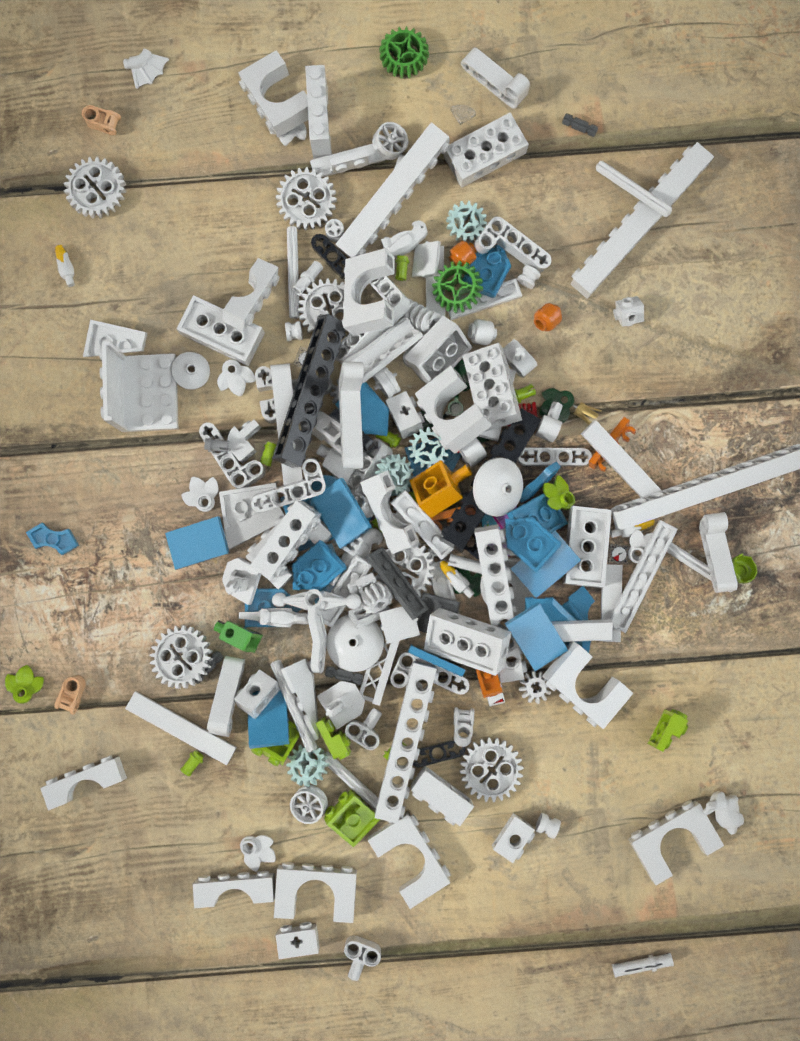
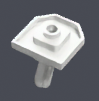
[222,557,261,605]
[317,681,365,729]

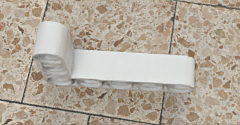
[335,276,411,364]
[339,362,364,469]

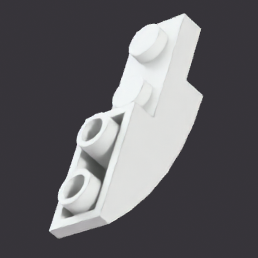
[304,406,341,454]

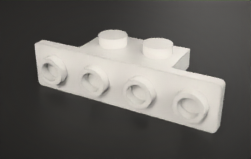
[310,142,386,177]

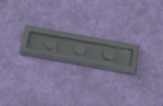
[366,547,429,620]

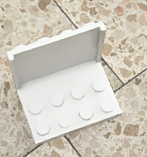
[99,341,179,432]

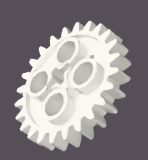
[64,157,126,219]
[276,167,337,230]
[298,278,346,340]
[373,542,436,600]
[150,625,213,689]
[460,737,524,802]

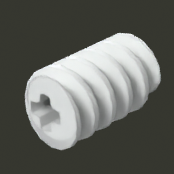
[400,299,441,334]

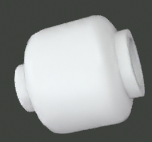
[468,319,497,345]

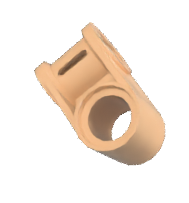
[82,105,121,135]
[54,675,86,715]

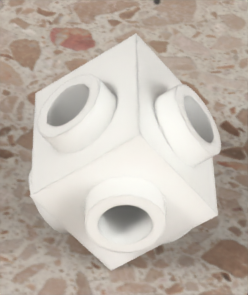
[613,296,644,327]

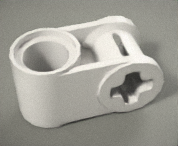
[454,707,474,747]

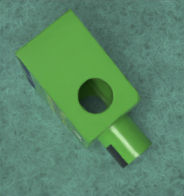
[214,620,263,653]

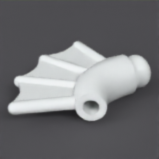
[123,48,169,89]

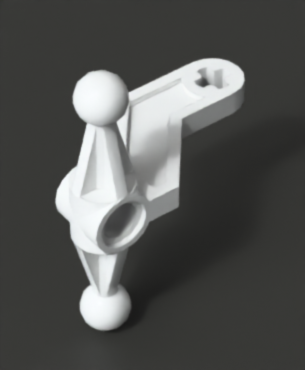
[272,589,361,673]

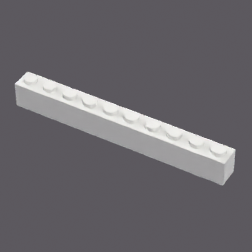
[571,142,714,299]

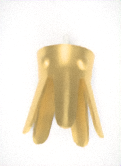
[573,401,602,425]

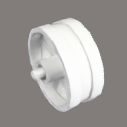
[372,122,409,160]
[372,366,401,399]
[290,785,328,824]

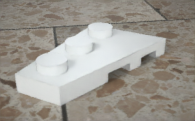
[83,320,147,357]
[219,483,279,530]

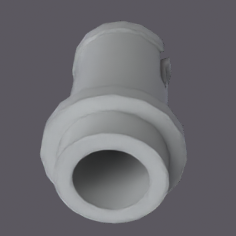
[204,437,229,453]

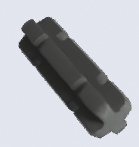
[562,113,598,137]
[195,651,224,684]
[325,666,363,685]

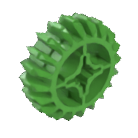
[379,26,429,79]
[432,261,484,313]

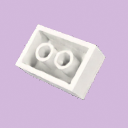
[404,316,472,384]
[411,766,474,826]

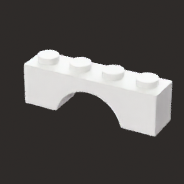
[222,258,280,331]
[360,470,419,554]
[40,755,127,810]
[193,871,275,908]

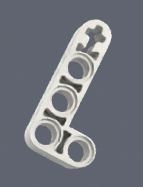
[461,48,530,109]
[474,217,551,273]
[199,423,265,489]
[347,439,393,518]
[251,458,326,512]
[699,512,737,593]
[391,652,469,695]
[207,656,245,737]

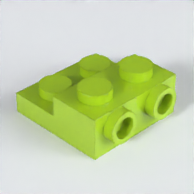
[647,709,688,752]
[316,716,351,760]
[251,720,300,766]
[324,789,380,847]

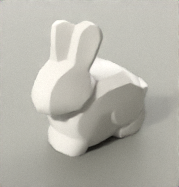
[703,791,744,835]

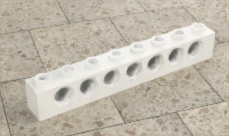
[475,524,527,683]
[375,661,439,824]

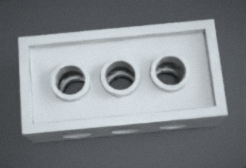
[444,112,529,188]
[177,295,265,367]
[463,343,522,431]
[250,500,322,580]
[562,506,612,588]
[424,608,511,676]

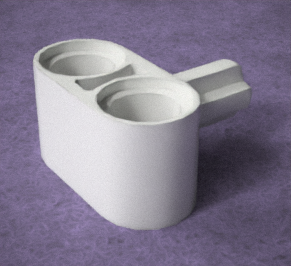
[503,339,537,378]
[535,402,563,442]
[345,708,382,750]
[344,935,381,981]

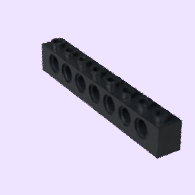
[272,314,345,468]
[441,408,541,553]

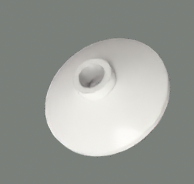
[172,352,210,390]

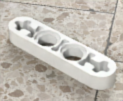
[518,448,592,466]

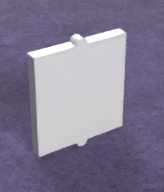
[412,241,441,278]
[379,606,420,644]

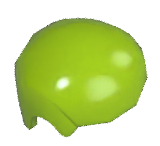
[732,553,757,584]

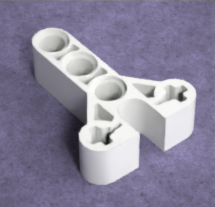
[255,366,333,423]

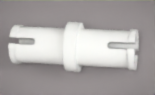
[292,261,323,296]

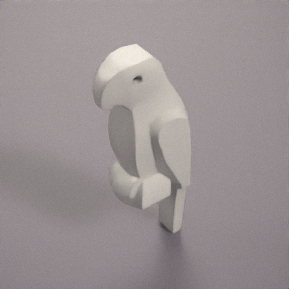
[381,220,428,258]
[329,528,383,586]
[239,608,309,627]

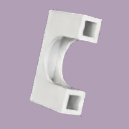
[238,50,308,137]
[305,65,332,159]
[342,248,395,335]
[415,365,492,454]
[246,502,332,589]
[542,642,633,729]
[628,800,724,885]
[368,811,451,909]
[274,862,357,923]

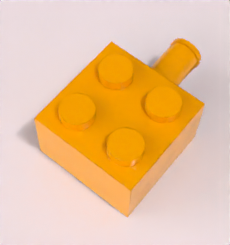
[409,460,473,518]

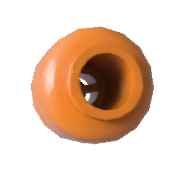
[448,241,477,267]
[534,303,562,332]

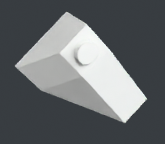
[281,658,320,740]

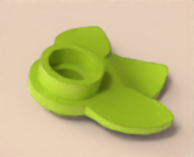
[543,475,575,510]
[5,665,44,704]

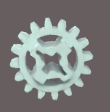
[446,201,487,243]
[408,427,448,468]
[375,454,414,496]
[286,744,329,787]

